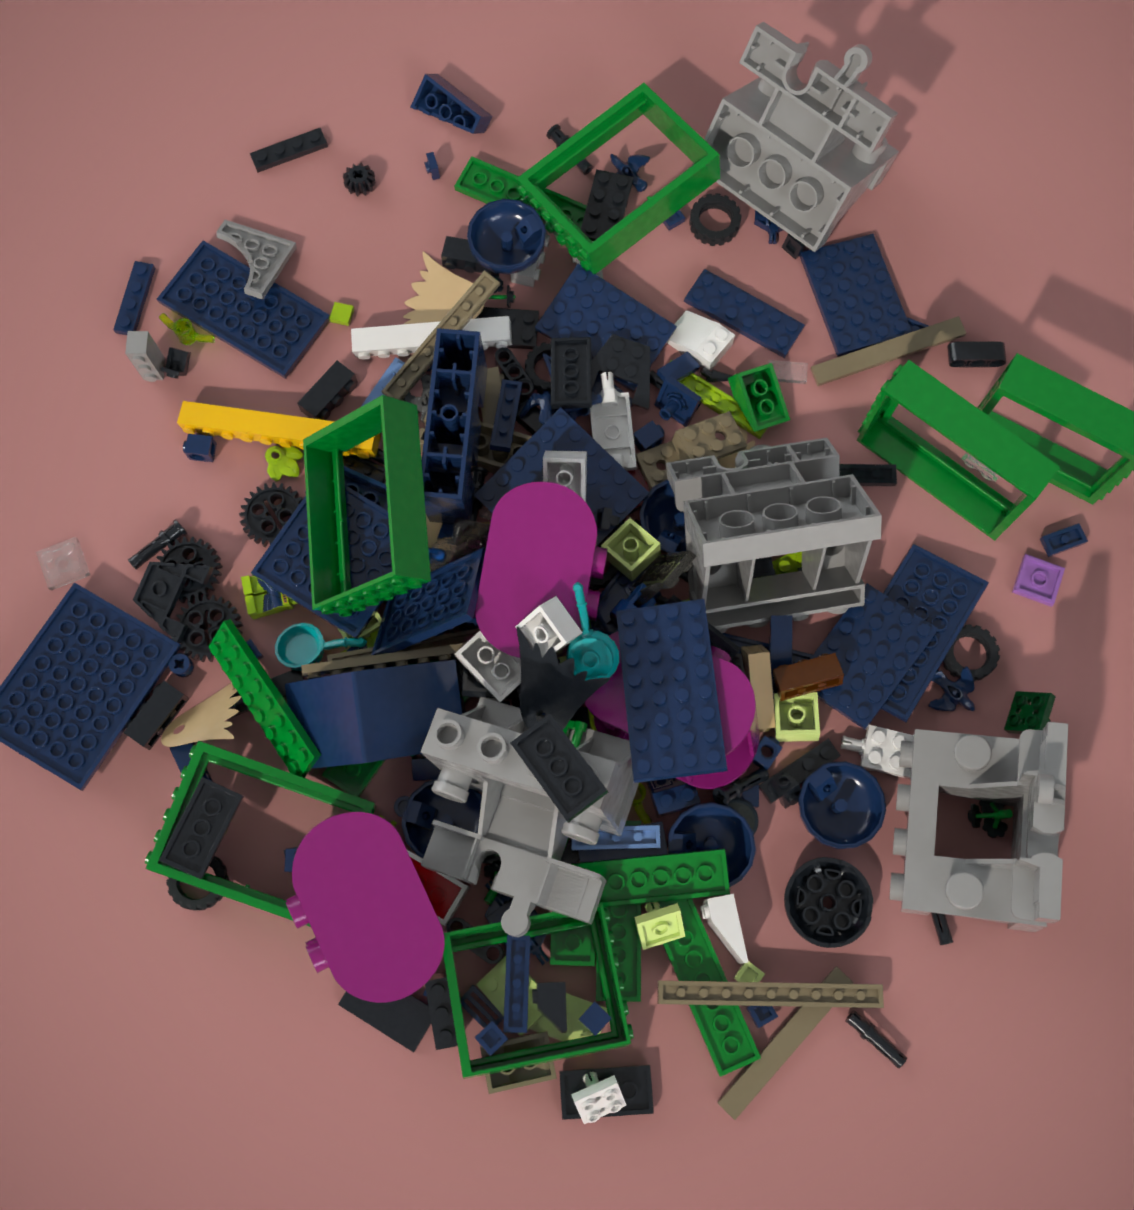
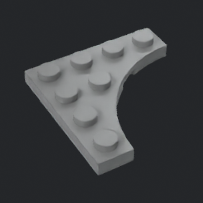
[216,220,296,299]

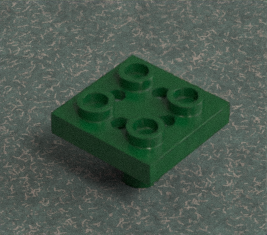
[1004,691,1056,734]

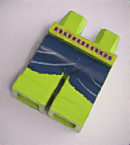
[241,575,298,620]

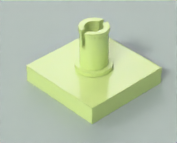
[634,902,685,950]

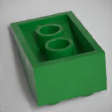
[728,363,790,432]

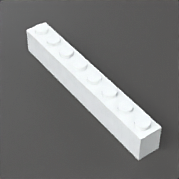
[351,316,512,360]

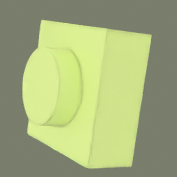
[733,961,765,982]

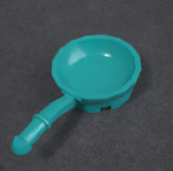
[566,582,619,681]
[275,623,367,671]

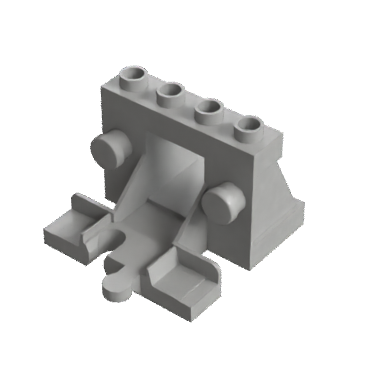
[692,22,899,252]
[666,438,882,633]
[421,697,639,937]
[889,722,1068,932]

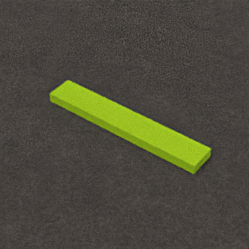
[669,360,768,439]

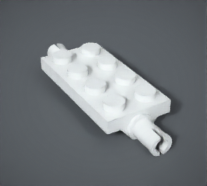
[590,372,637,471]
[840,725,914,779]

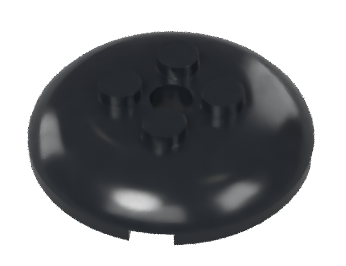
[784,857,874,948]

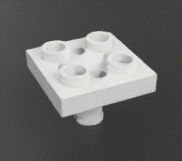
[571,1072,626,1124]

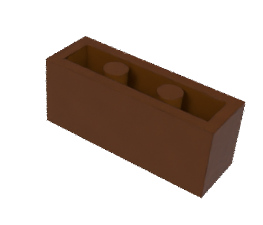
[773,653,844,701]

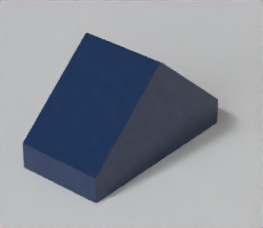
[285,660,466,769]

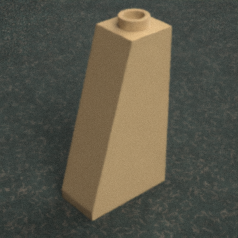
[741,645,775,732]

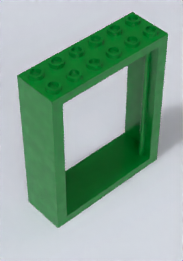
[977,353,1134,505]
[443,902,634,1079]

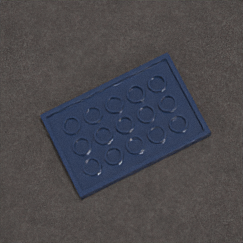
[800,234,912,357]
[535,263,677,393]
[371,548,486,656]
[809,583,939,730]

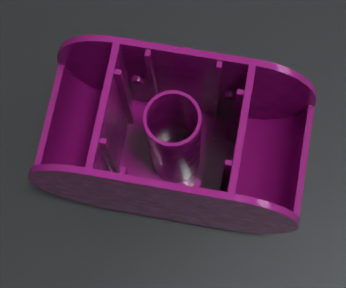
[475,482,608,658]
[585,631,759,789]
[286,812,445,1003]

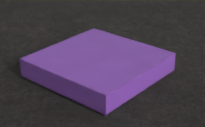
[1012,554,1065,607]

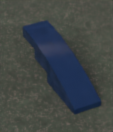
[769,615,793,699]

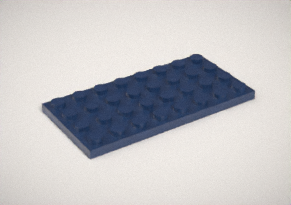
[157,240,330,379]
[881,544,989,723]
[616,599,728,783]

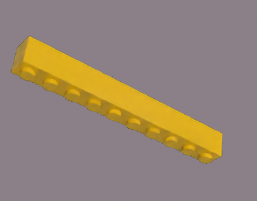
[177,401,381,459]

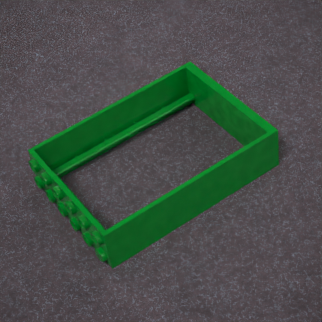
[516,82,720,275]
[856,360,1060,541]
[303,395,431,617]
[145,741,376,927]

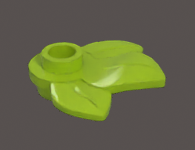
[265,446,303,482]

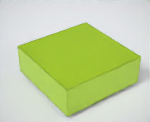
[329,302,354,326]

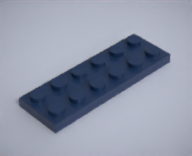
[684,269,805,359]

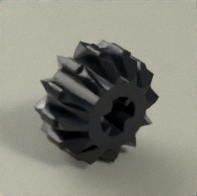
[343,163,376,197]

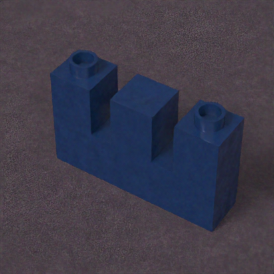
[422,328,488,525]

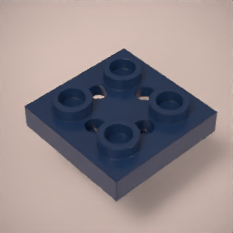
[654,375,702,427]

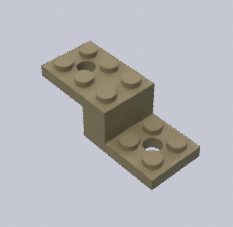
[635,411,748,490]

